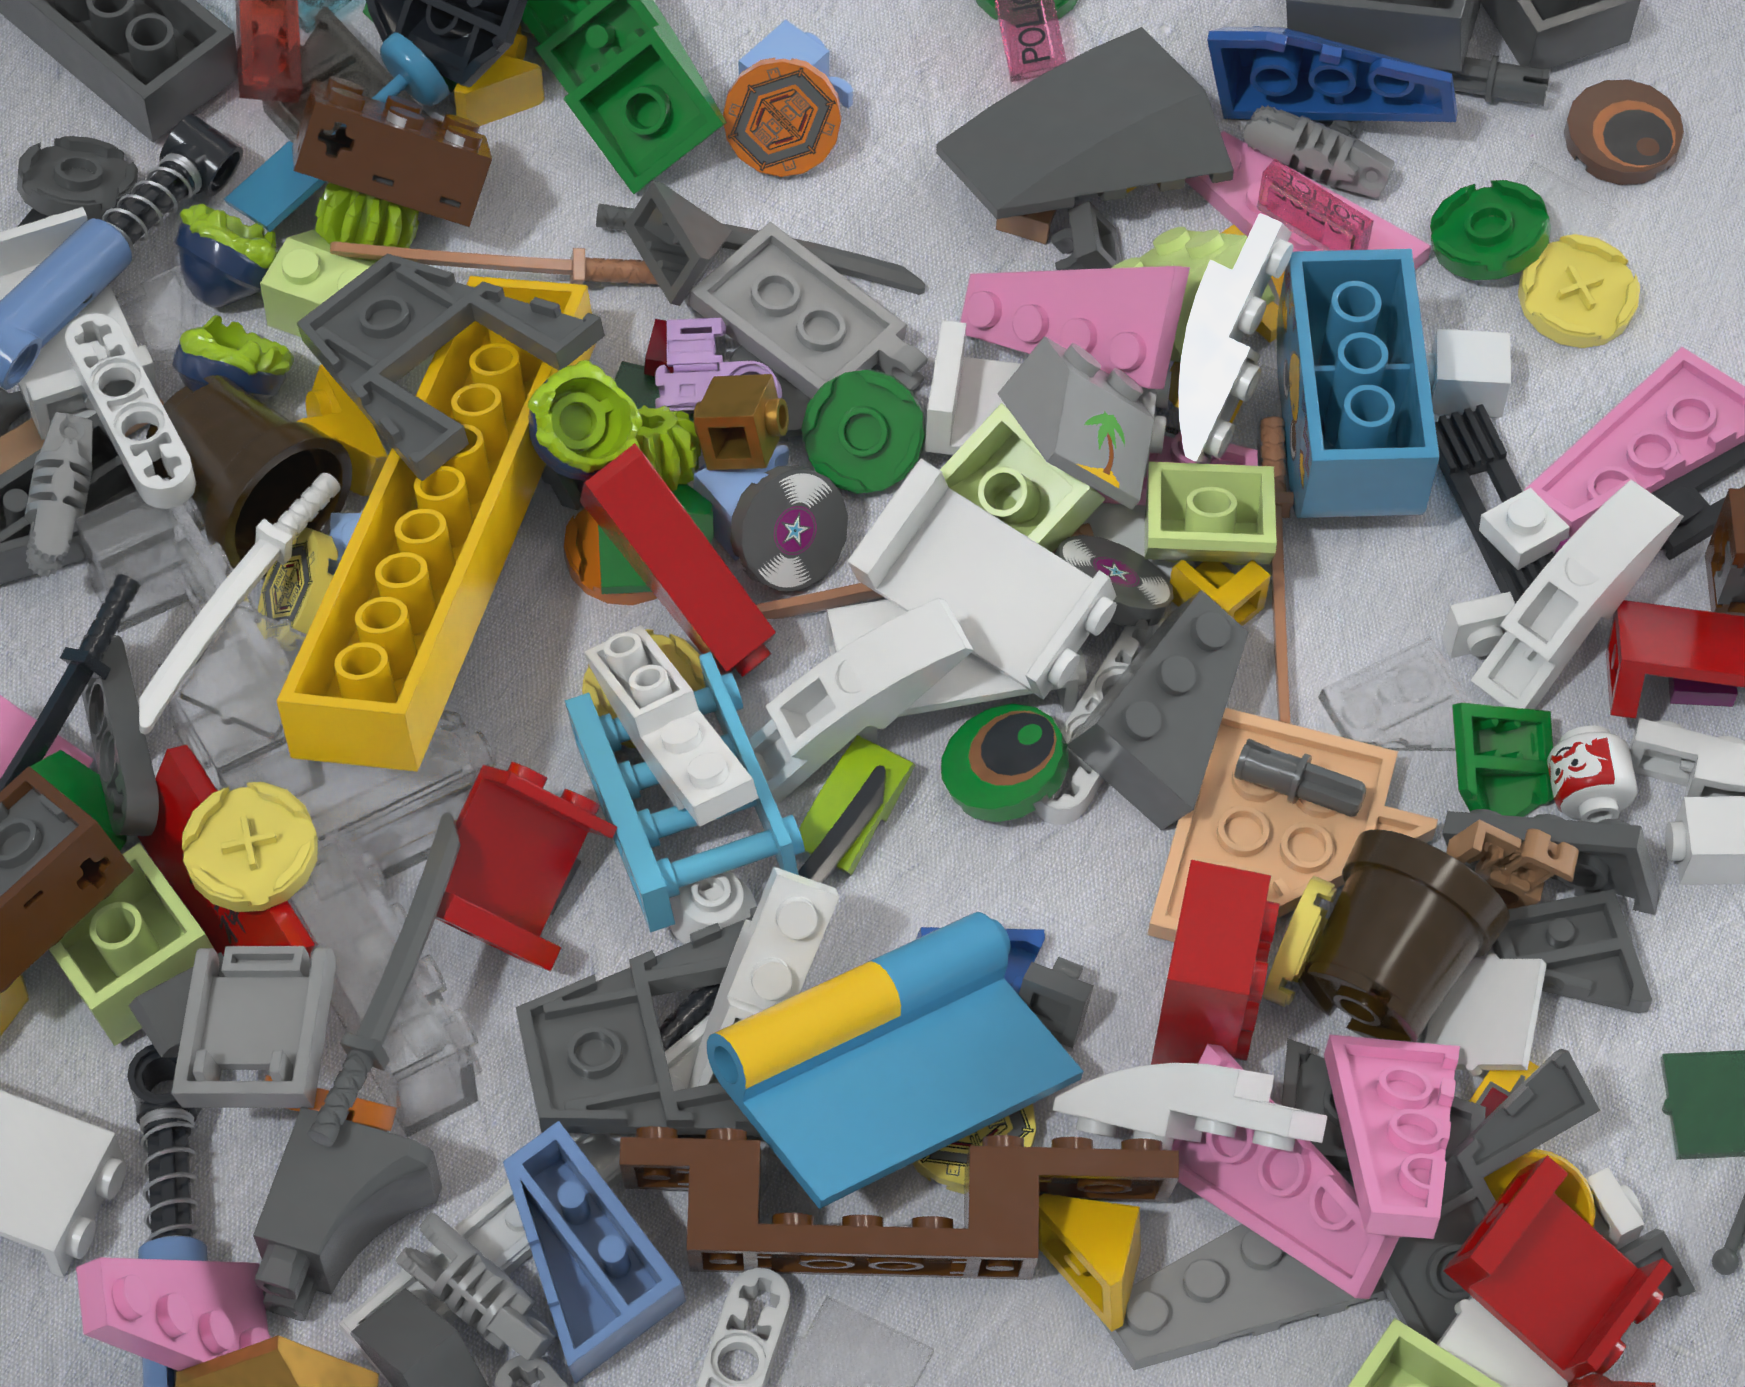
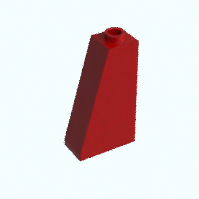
[580,443,776,678]

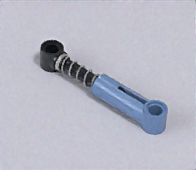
[0,114,243,390]
[127,1044,208,1387]

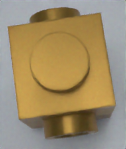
[694,374,789,470]

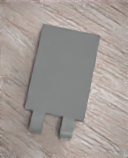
[689,222,928,399]

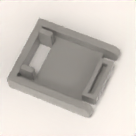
[171,946,336,1108]

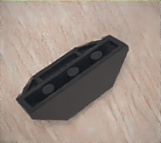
[366,0,528,87]

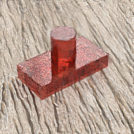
[235,0,302,103]

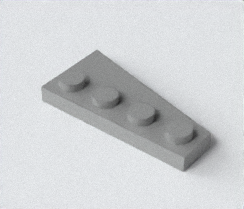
[1099,1224,1388,1370]

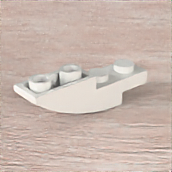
[1178,213,1293,464]
[1471,480,1684,709]
[748,598,973,803]
[584,625,759,827]
[1629,718,1745,797]
[687,867,840,1089]
[1052,1063,1327,1152]

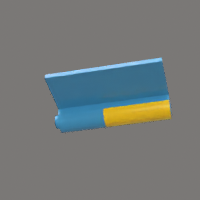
[707,912,1084,1209]

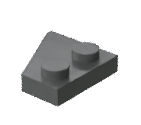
[1492,889,1653,1014]

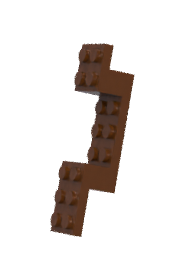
[619,1126,1179,1280]

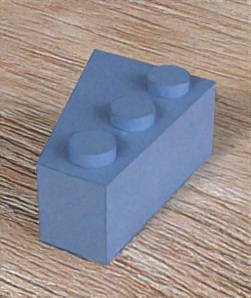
[503,1121,686,1384]

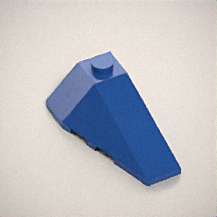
[1207,26,1458,122]

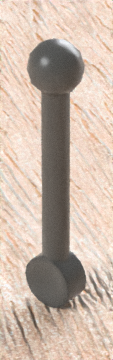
[1712,1194,1745,1275]

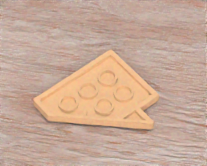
[1148,708,1438,942]

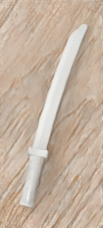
[139,473,340,734]

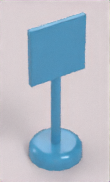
[224,32,450,232]

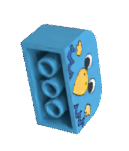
[1277,249,1439,518]

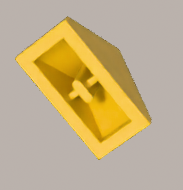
[1039,1194,1141,1332]

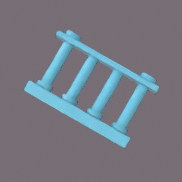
[565,652,805,933]

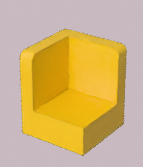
[1170,560,1271,626]

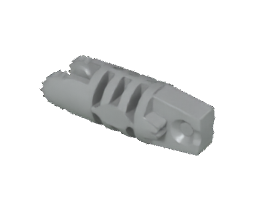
[1242,105,1394,198]
[25,412,93,578]
[395,1212,558,1360]

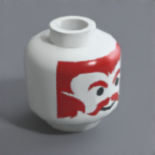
[1547,725,1638,822]

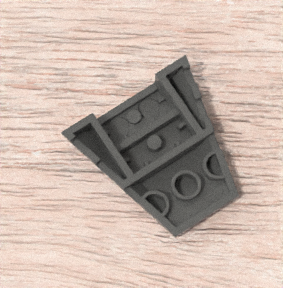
[936,27,1234,219]

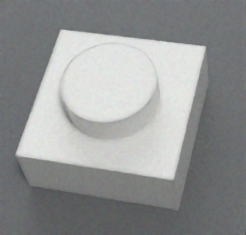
[1479,487,1570,570]
[1442,592,1515,659]
[1585,1167,1645,1250]

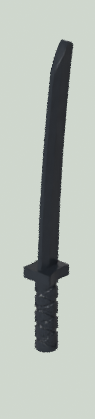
[0,574,140,792]
[659,765,886,1052]

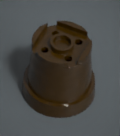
[146,375,352,577]
[1298,829,1510,1042]

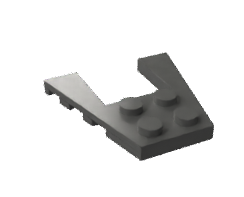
[297,253,605,481]
[516,906,761,1136]
[1379,1049,1696,1344]

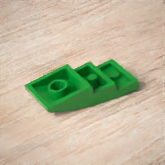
[522,0,727,194]

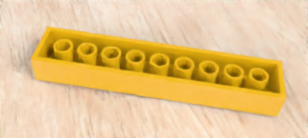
[276,276,596,772]

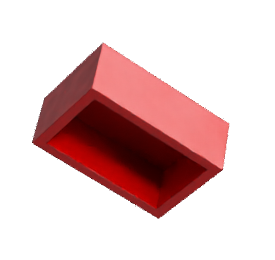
[1151,859,1280,1065]

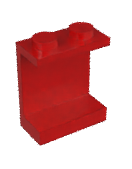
[1606,600,1745,719]
[435,762,618,972]
[1443,1155,1673,1382]

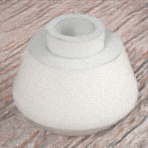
[669,871,756,944]

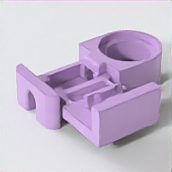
[655,318,782,413]

